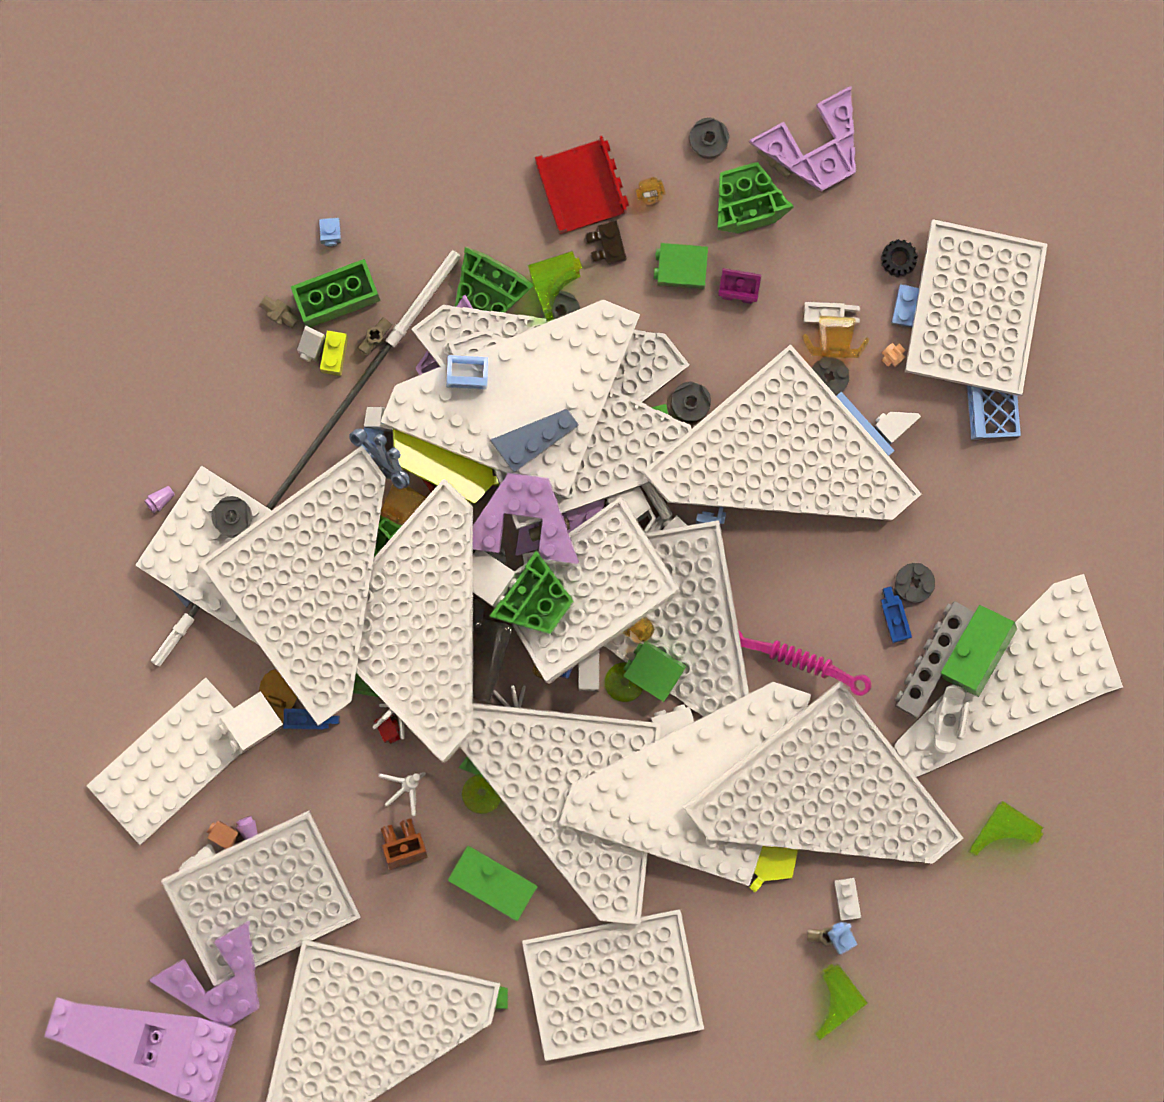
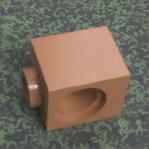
[207,821,240,849]

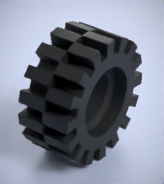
[881,239,918,277]

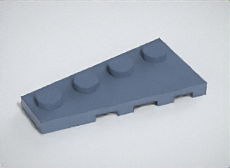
[490,409,579,473]

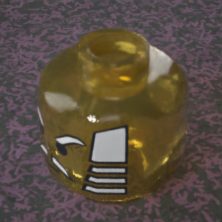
[635,177,666,205]

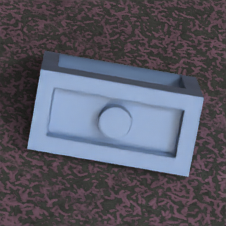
[446,355,488,389]

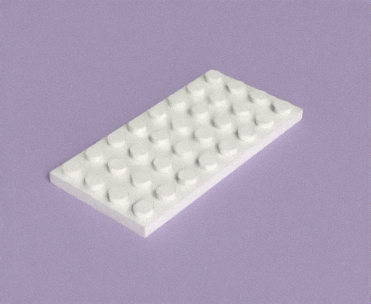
[87,678,240,845]

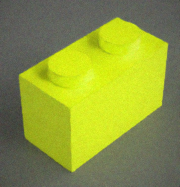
[320,330,348,376]

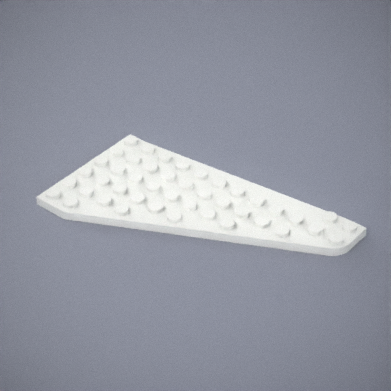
[893,574,1123,777]

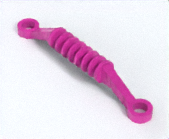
[738,630,871,696]

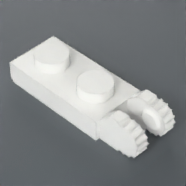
[804,302,860,324]

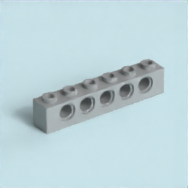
[894,601,975,718]

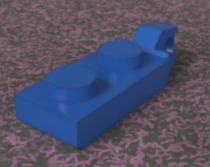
[881,586,912,643]
[283,709,340,730]

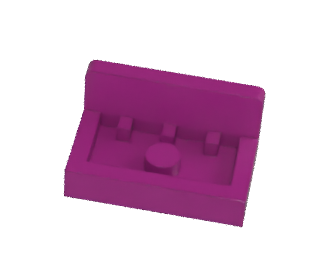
[718,268,762,304]

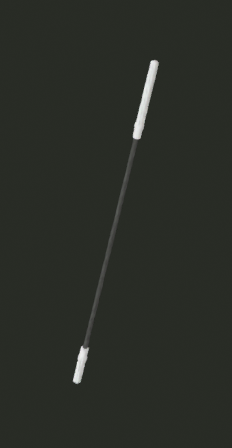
[151,251,460,666]

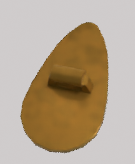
[258,669,297,738]

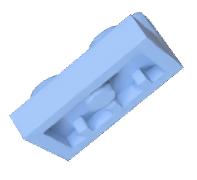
[891,284,919,328]

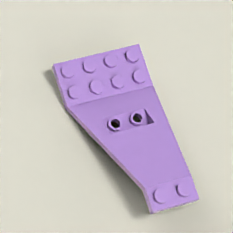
[45,997,237,1102]

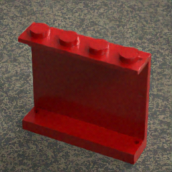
[535,135,629,235]

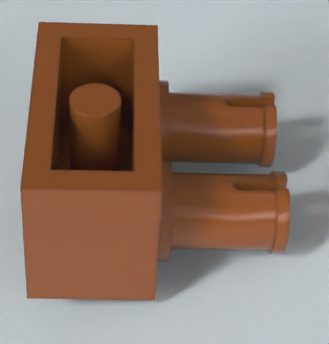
[380,819,428,870]

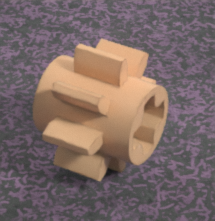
[882,343,906,367]

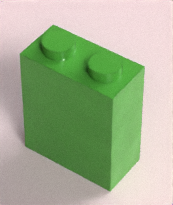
[654,243,708,289]
[623,641,687,702]

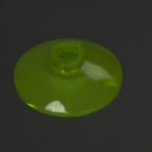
[605,662,643,702]
[462,774,501,814]

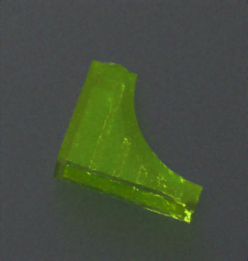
[528,251,582,322]
[968,801,1044,856]
[814,963,868,1040]

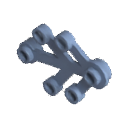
[349,428,410,489]

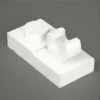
[834,878,861,921]

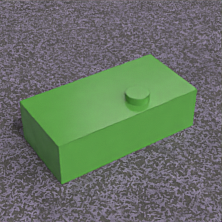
[291,259,380,327]
[941,605,1017,697]
[447,846,538,921]

